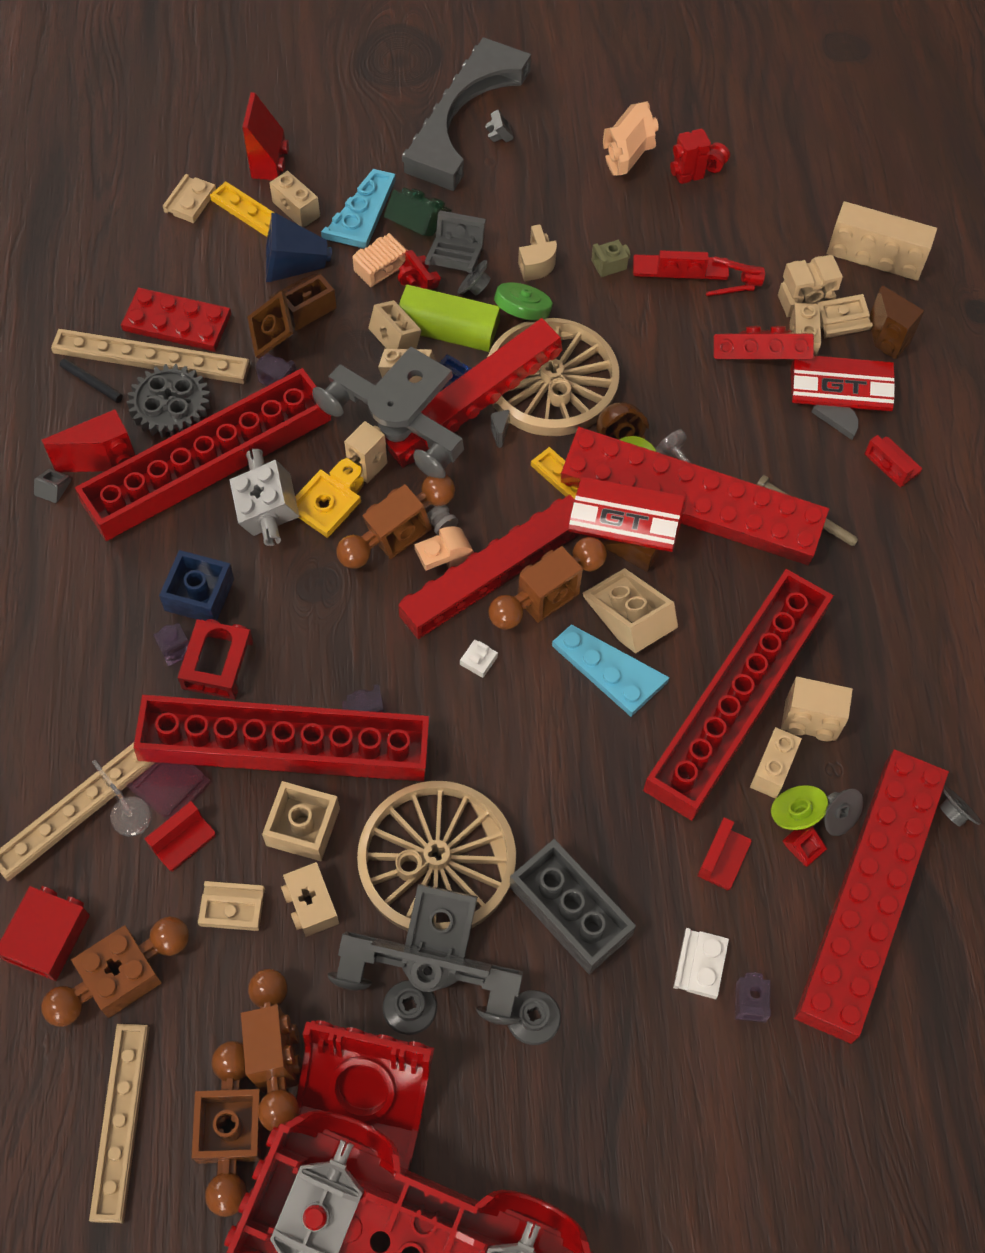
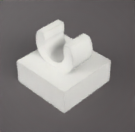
[460,640,498,678]

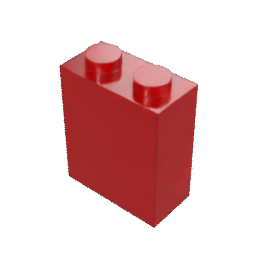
[0,886,90,981]

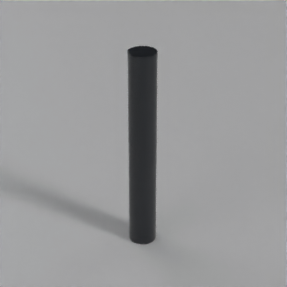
[60,358,123,403]

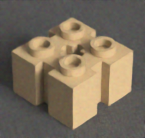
[778,255,843,318]

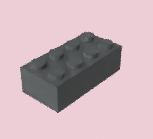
[509,839,636,975]

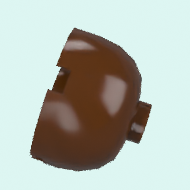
[596,402,649,440]

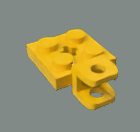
[295,458,364,538]

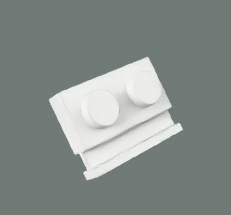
[673,928,729,999]

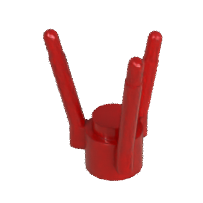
[706,256,765,296]

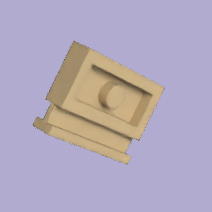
[163,174,216,223]
[817,294,873,338]
[198,881,265,931]

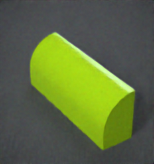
[399,284,500,352]

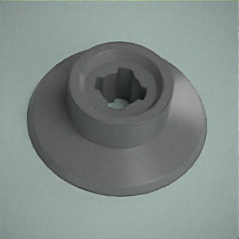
[457,260,491,296]
[939,785,982,827]
[824,789,863,836]
[383,980,437,1035]
[508,990,561,1045]

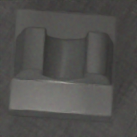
[485,109,514,143]

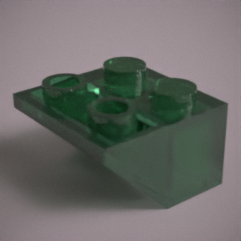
[384,187,451,236]

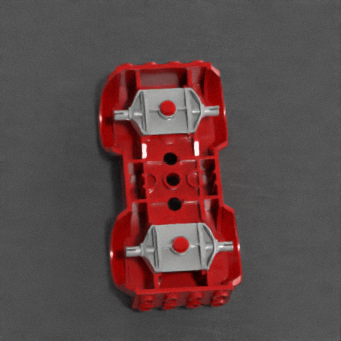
[224,1110,594,1253]

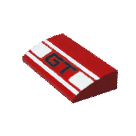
[790,356,894,411]
[568,477,685,552]

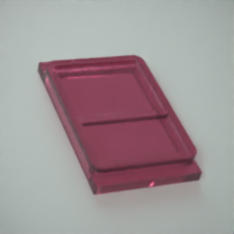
[122,738,211,820]

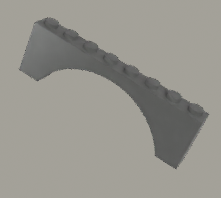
[402,37,531,191]

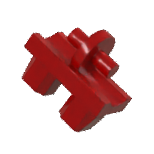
[398,250,441,290]

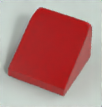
[782,826,827,867]

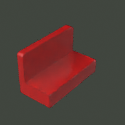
[864,435,922,488]
[145,801,216,872]
[698,817,751,890]

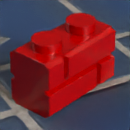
[670,128,711,184]

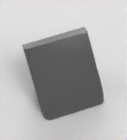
[491,410,510,448]
[34,469,72,503]

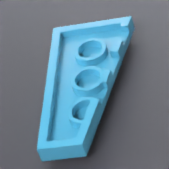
[321,169,396,249]
[552,624,670,717]

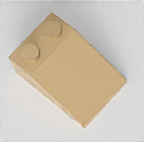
[583,568,678,653]

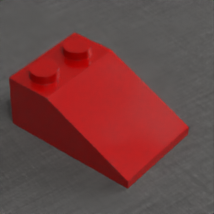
[242,92,289,180]
[42,409,135,472]

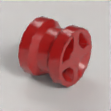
[706,143,730,173]

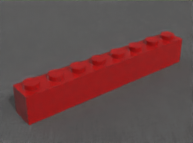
[385,318,563,468]
[398,494,580,639]

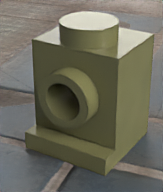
[591,239,630,277]

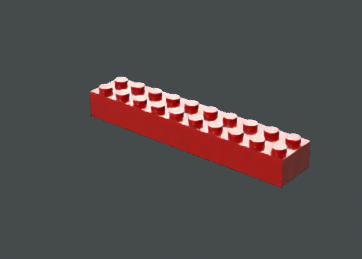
[75,368,331,541]
[561,426,829,566]
[643,569,834,821]
[133,695,429,782]
[794,749,949,1044]

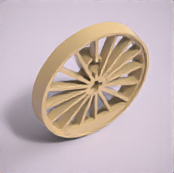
[487,318,619,436]
[357,781,516,931]

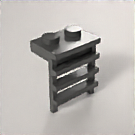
[425,211,486,273]

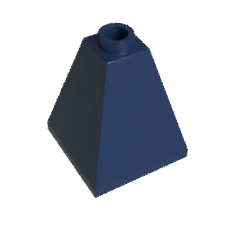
[266,213,332,282]

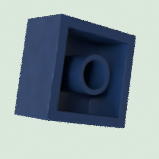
[159,550,234,621]

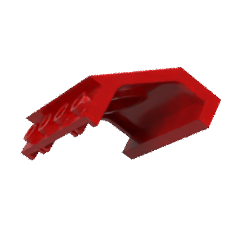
[296,1020,435,1171]

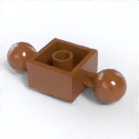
[336,474,455,569]
[488,537,607,630]
[41,916,189,1027]
[241,969,302,1131]
[192,1041,264,1217]

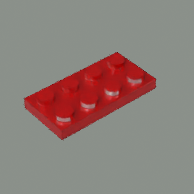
[121,287,231,352]

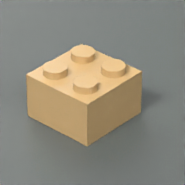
[781,676,853,742]
[262,781,340,861]

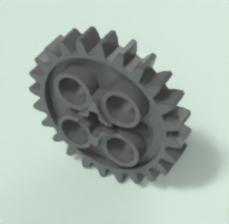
[127,364,211,438]

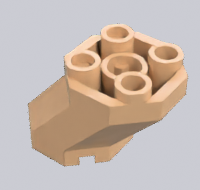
[603,101,659,175]

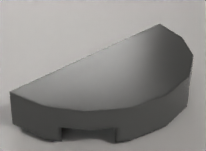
[812,405,858,440]

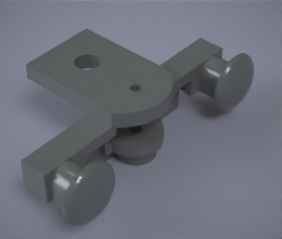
[312,347,464,478]
[328,884,524,1025]

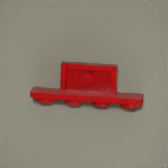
[633,250,729,280]
[714,326,814,359]

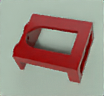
[177,619,253,700]

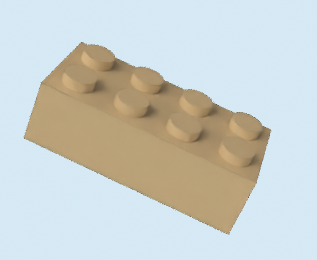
[826,201,937,281]

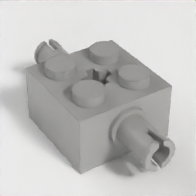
[230,449,300,546]

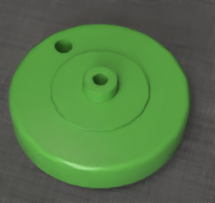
[494,282,553,320]

